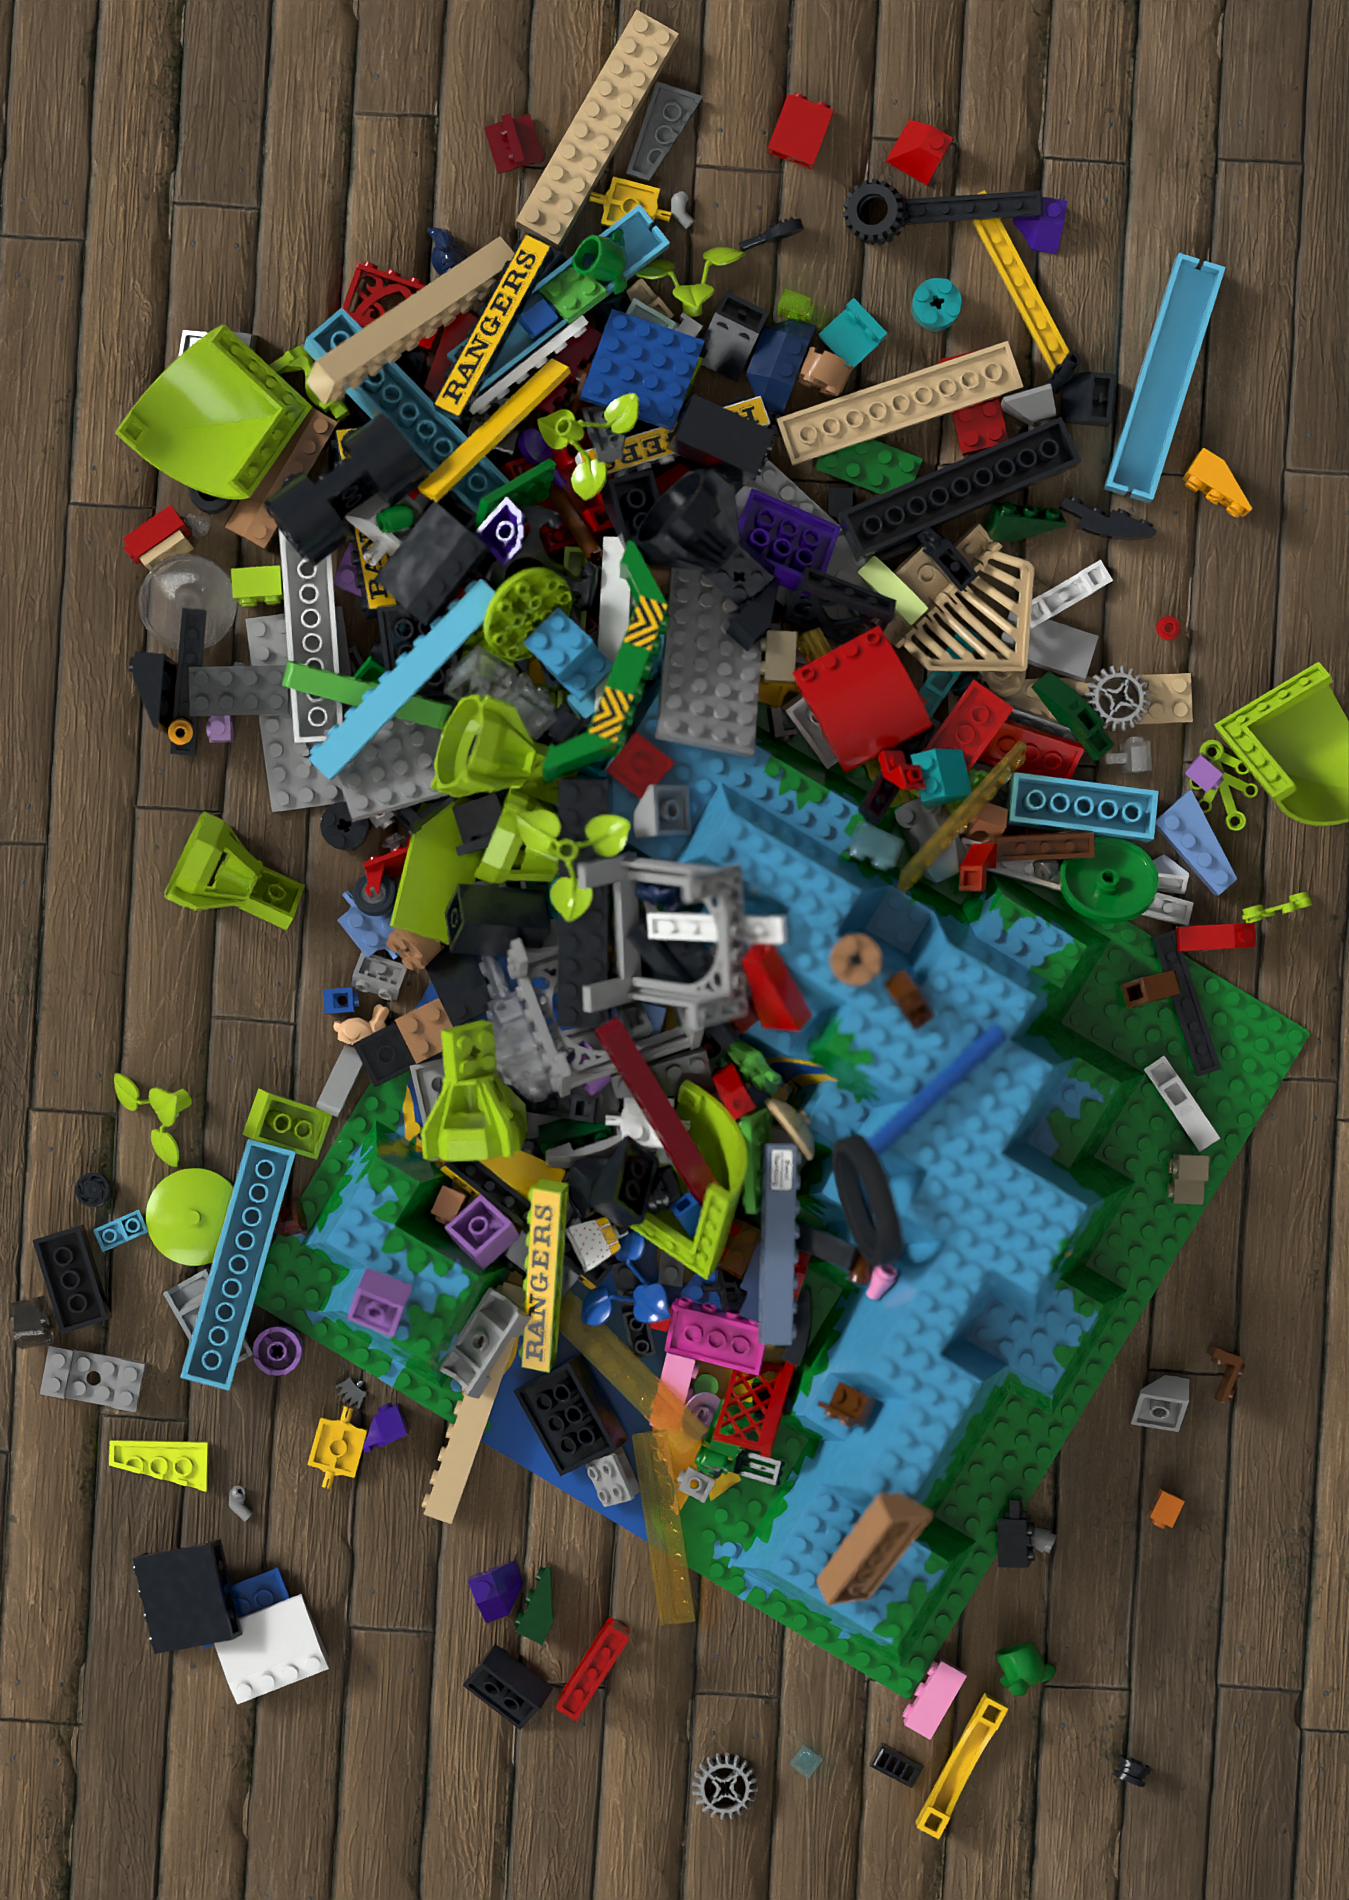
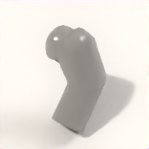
[229,1485,253,1522]

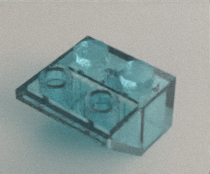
[846,820,905,871]

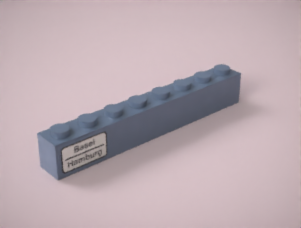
[758,1143,801,1345]

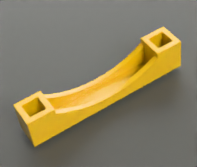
[915,1692,1008,1839]

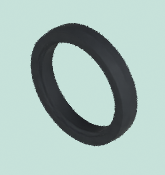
[832,1134,902,1267]

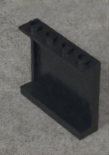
[133,1539,243,1654]

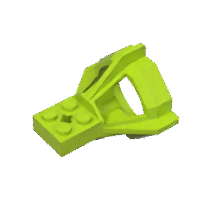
[431,694,580,805]
[474,788,559,884]
[164,811,305,930]
[421,1020,527,1161]

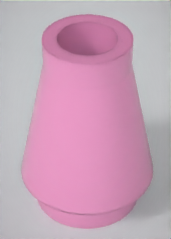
[867,1264,898,1300]

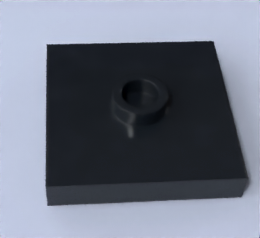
[352,1022,416,1087]

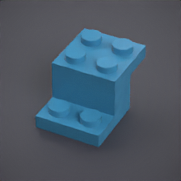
[523,608,613,703]

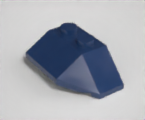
[746,318,816,416]

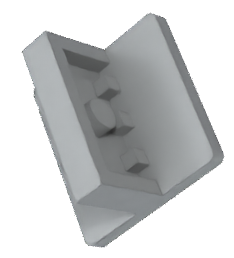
[585,1446,641,1507]

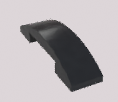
[506,1084,598,1123]

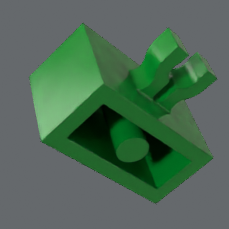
[702,1399,754,1459]

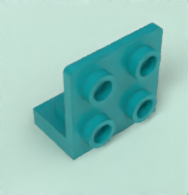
[818,298,887,370]

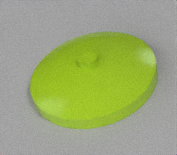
[146,1168,234,1266]

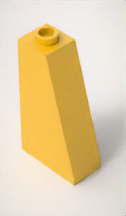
[478,1150,566,1203]

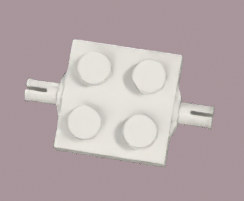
[605,1098,690,1149]

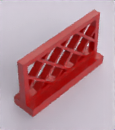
[713,1361,795,1458]

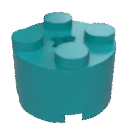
[911,278,962,332]

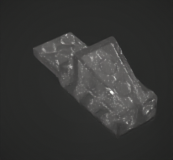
[479,955,556,1102]

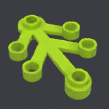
[1188,740,1258,831]
[1242,891,1312,923]

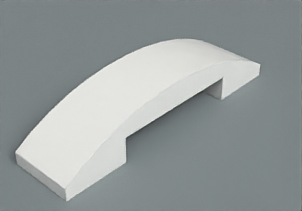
[1030,560,1113,629]

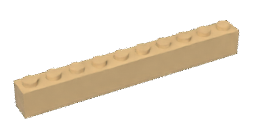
[421,1280,526,1524]

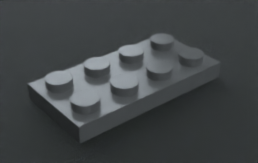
[188,665,289,716]

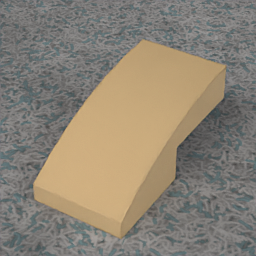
[626,277,674,319]

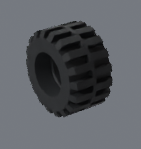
[843,179,908,245]

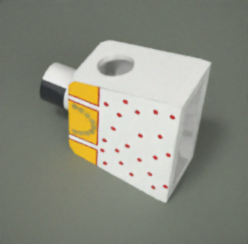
[566,1217,628,1272]

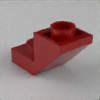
[878,750,926,790]
[959,844,997,892]

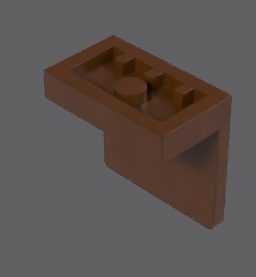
[1206,1344,1245,1404]

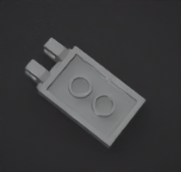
[1000,611,1099,682]

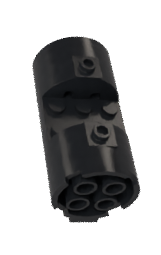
[262,412,429,568]

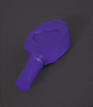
[518,429,567,489]

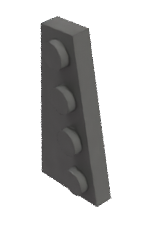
[610,1047,715,1098]

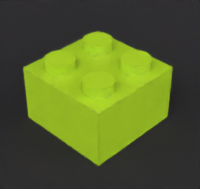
[231,565,284,607]

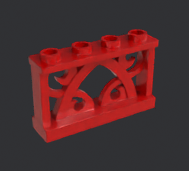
[342,261,440,353]
[555,1617,630,1721]

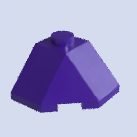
[1013,197,1067,254]
[474,497,524,567]
[363,1402,411,1453]
[468,1560,523,1623]

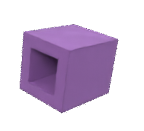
[1185,752,1224,792]

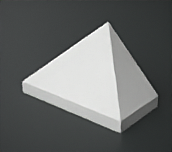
[1153,854,1189,894]

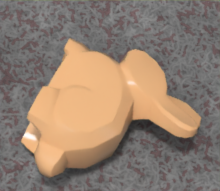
[333,1004,389,1045]

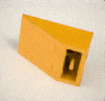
[1182,447,1252,518]

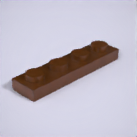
[995,831,1095,862]

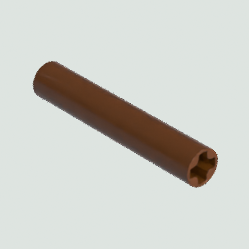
[549,484,603,563]

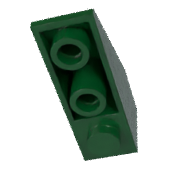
[984,502,1067,542]
[538,1119,615,1159]
[514,1563,554,1645]

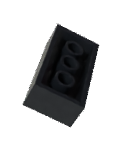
[32,1224,112,1334]

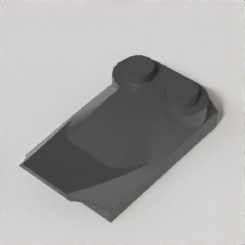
[894,797,967,884]

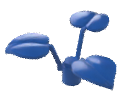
[581,1227,671,1326]

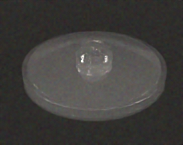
[138,554,237,650]

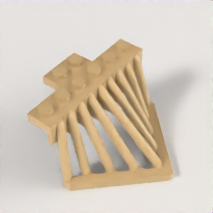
[874,523,1034,671]

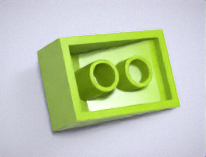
[243,1088,333,1160]

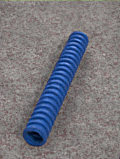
[867,1023,1008,1155]

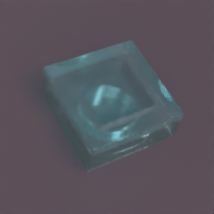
[789,1743,823,1779]

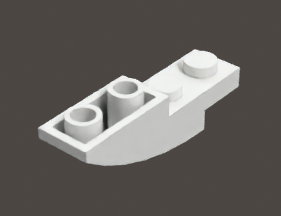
[1144,1056,1220,1152]

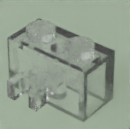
[1105,737,1152,775]

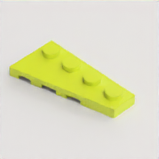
[109,1440,209,1492]

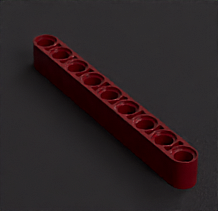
[594,1017,720,1209]

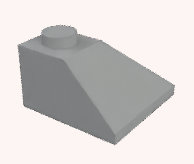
[1000,383,1057,427]
[634,785,692,838]
[1131,1375,1189,1432]

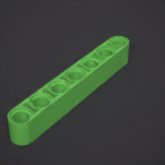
[282,661,452,729]

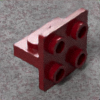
[484,113,544,174]

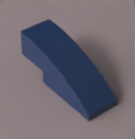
[739,1242,761,1323]

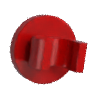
[1156,616,1181,641]

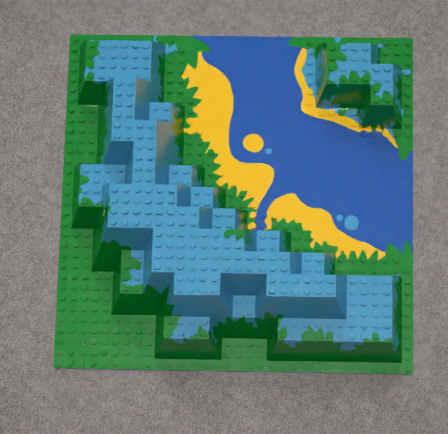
[254,673,1310,1699]

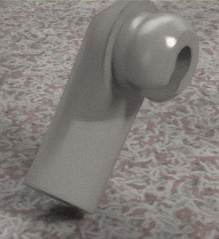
[671,191,695,229]

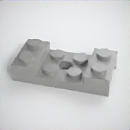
[163,1268,253,1363]
[439,1287,531,1399]
[40,1345,147,1412]

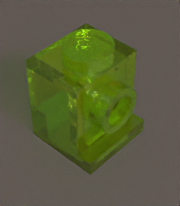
[776,288,814,322]

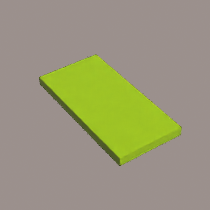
[390,796,482,945]

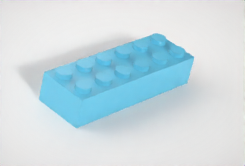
[1006,772,1159,843]

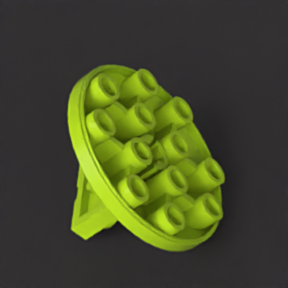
[483,568,572,660]

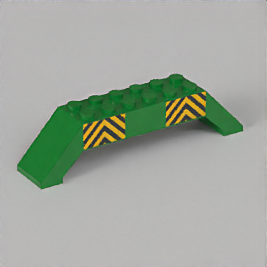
[542,540,671,782]

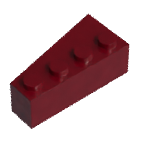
[534,324,603,417]

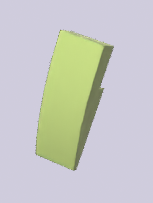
[857,555,929,625]

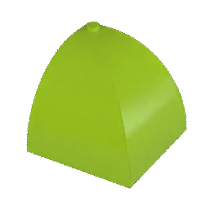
[115,324,313,500]
[1214,662,1349,826]
[629,1079,747,1280]

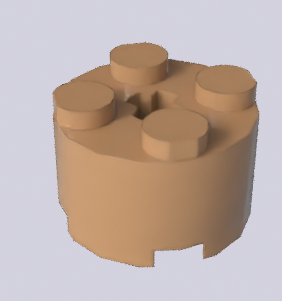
[797,347,853,398]
[386,928,445,970]
[829,934,881,986]

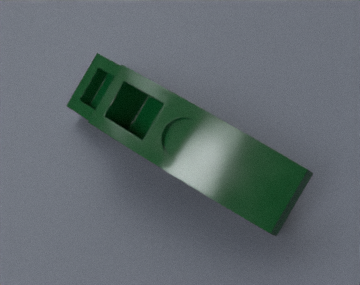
[1031,672,1115,761]

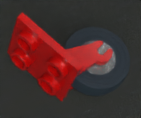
[353,846,409,916]

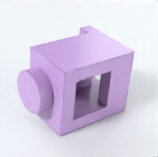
[206,716,234,743]

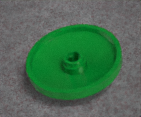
[1059,837,1159,923]

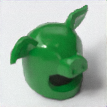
[572,229,628,295]
[995,1641,1056,1696]

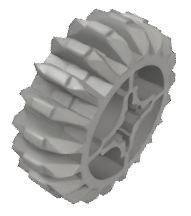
[1085,665,1151,732]
[692,1752,758,1820]

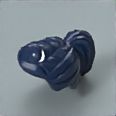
[427,227,468,276]
[634,881,688,913]

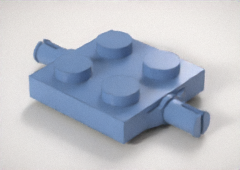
[337,889,400,960]

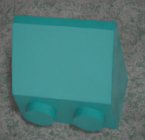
[911,749,973,809]

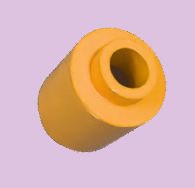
[168,718,193,745]

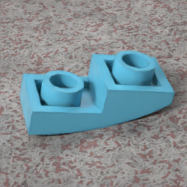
[92,1210,148,1252]

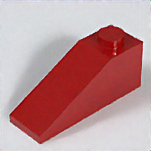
[1176,923,1256,951]

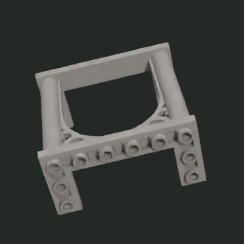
[578,852,747,1029]
[507,900,704,1098]

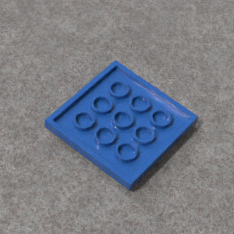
[580,309,704,431]

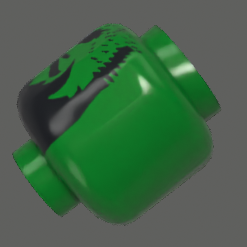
[694,1445,732,1479]

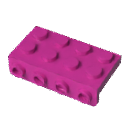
[664,1297,766,1376]

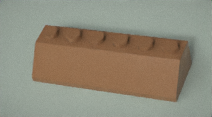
[225,408,340,552]
[816,1493,933,1605]

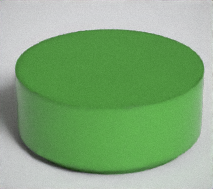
[694,1373,718,1394]

